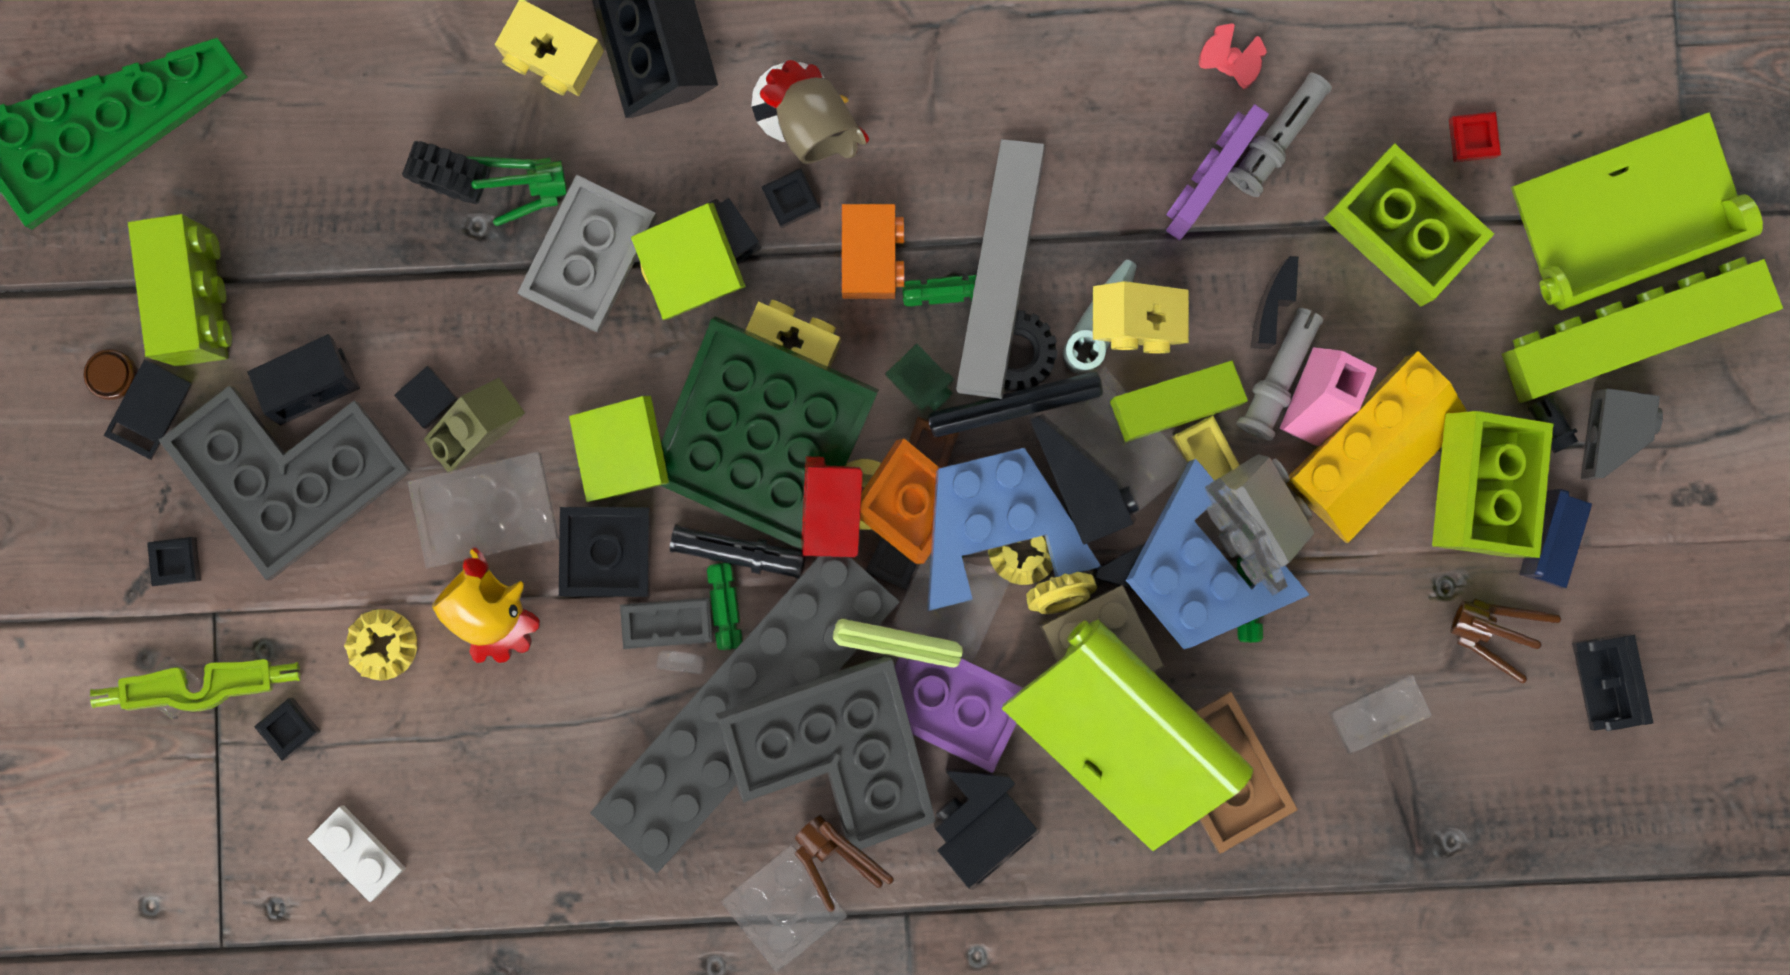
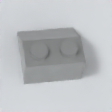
[1215,454,1315,567]

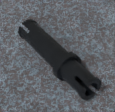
[670,524,806,579]

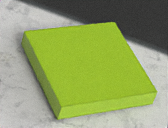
[631,203,746,320]
[569,396,669,502]

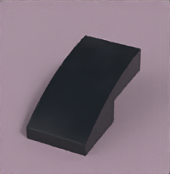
[1251,256,1299,349]

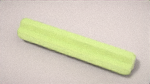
[833,619,963,668]

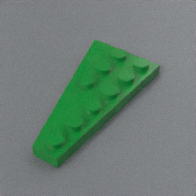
[0,38,248,230]

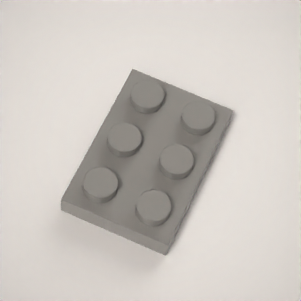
[518,175,657,333]

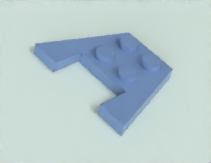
[927,448,1101,612]
[1126,458,1310,649]

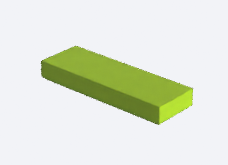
[1110,361,1248,442]

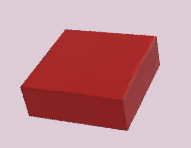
[1448,112,1501,163]

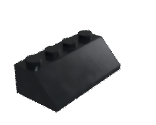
[592,0,718,118]

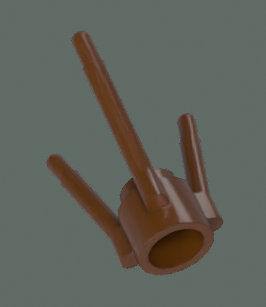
[1450,598,1561,683]
[794,815,894,912]

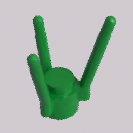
[466,156,567,226]

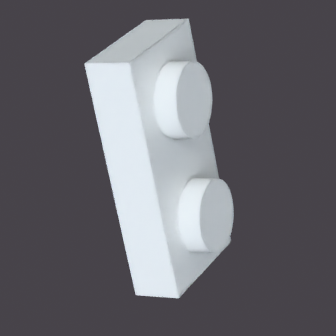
[308,805,406,902]

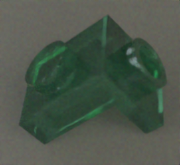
[885,343,954,414]

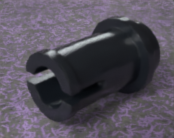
[1528,394,1579,454]

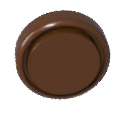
[83,349,137,400]

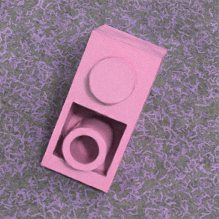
[1279,347,1377,446]

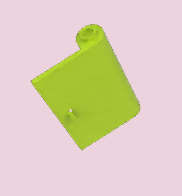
[1511,112,1763,310]
[1001,620,1253,851]

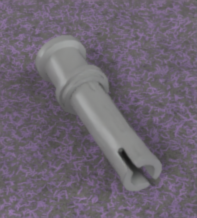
[1227,73,1332,197]
[1236,308,1324,441]

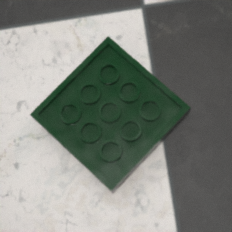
[660,316,879,549]

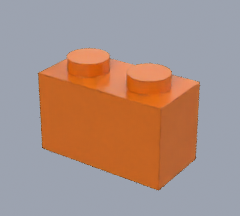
[842,204,904,299]

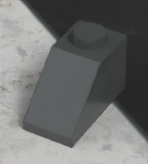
[1581,388,1663,480]

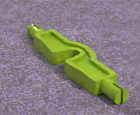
[90,659,301,712]

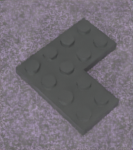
[159,386,412,580]
[716,655,936,850]

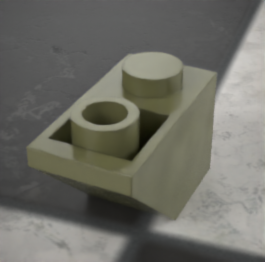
[423,378,525,474]

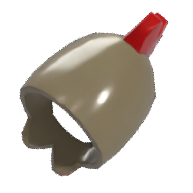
[759,60,869,164]

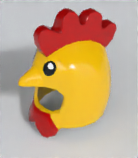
[432,547,540,663]

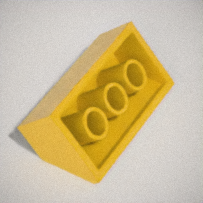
[1286,351,1467,543]

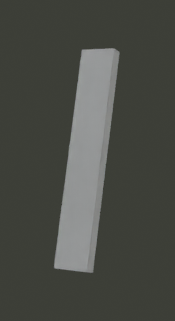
[956,139,1045,399]

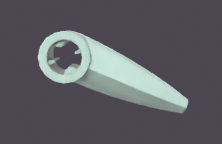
[1062,260,1137,375]

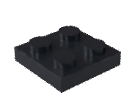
[558,507,651,597]

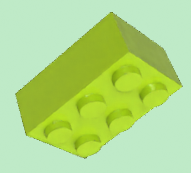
[1324,143,1494,307]
[128,214,232,367]
[1432,411,1553,558]

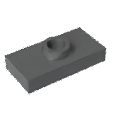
[620,598,713,649]

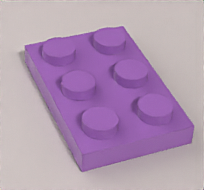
[1166,104,1269,241]
[894,657,1023,773]

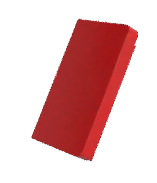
[801,456,862,557]

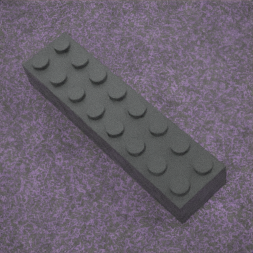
[590,556,899,874]

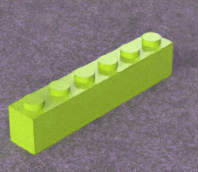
[1501,257,1783,403]

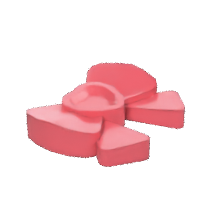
[1199,23,1267,89]

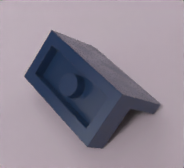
[1519,489,1592,588]

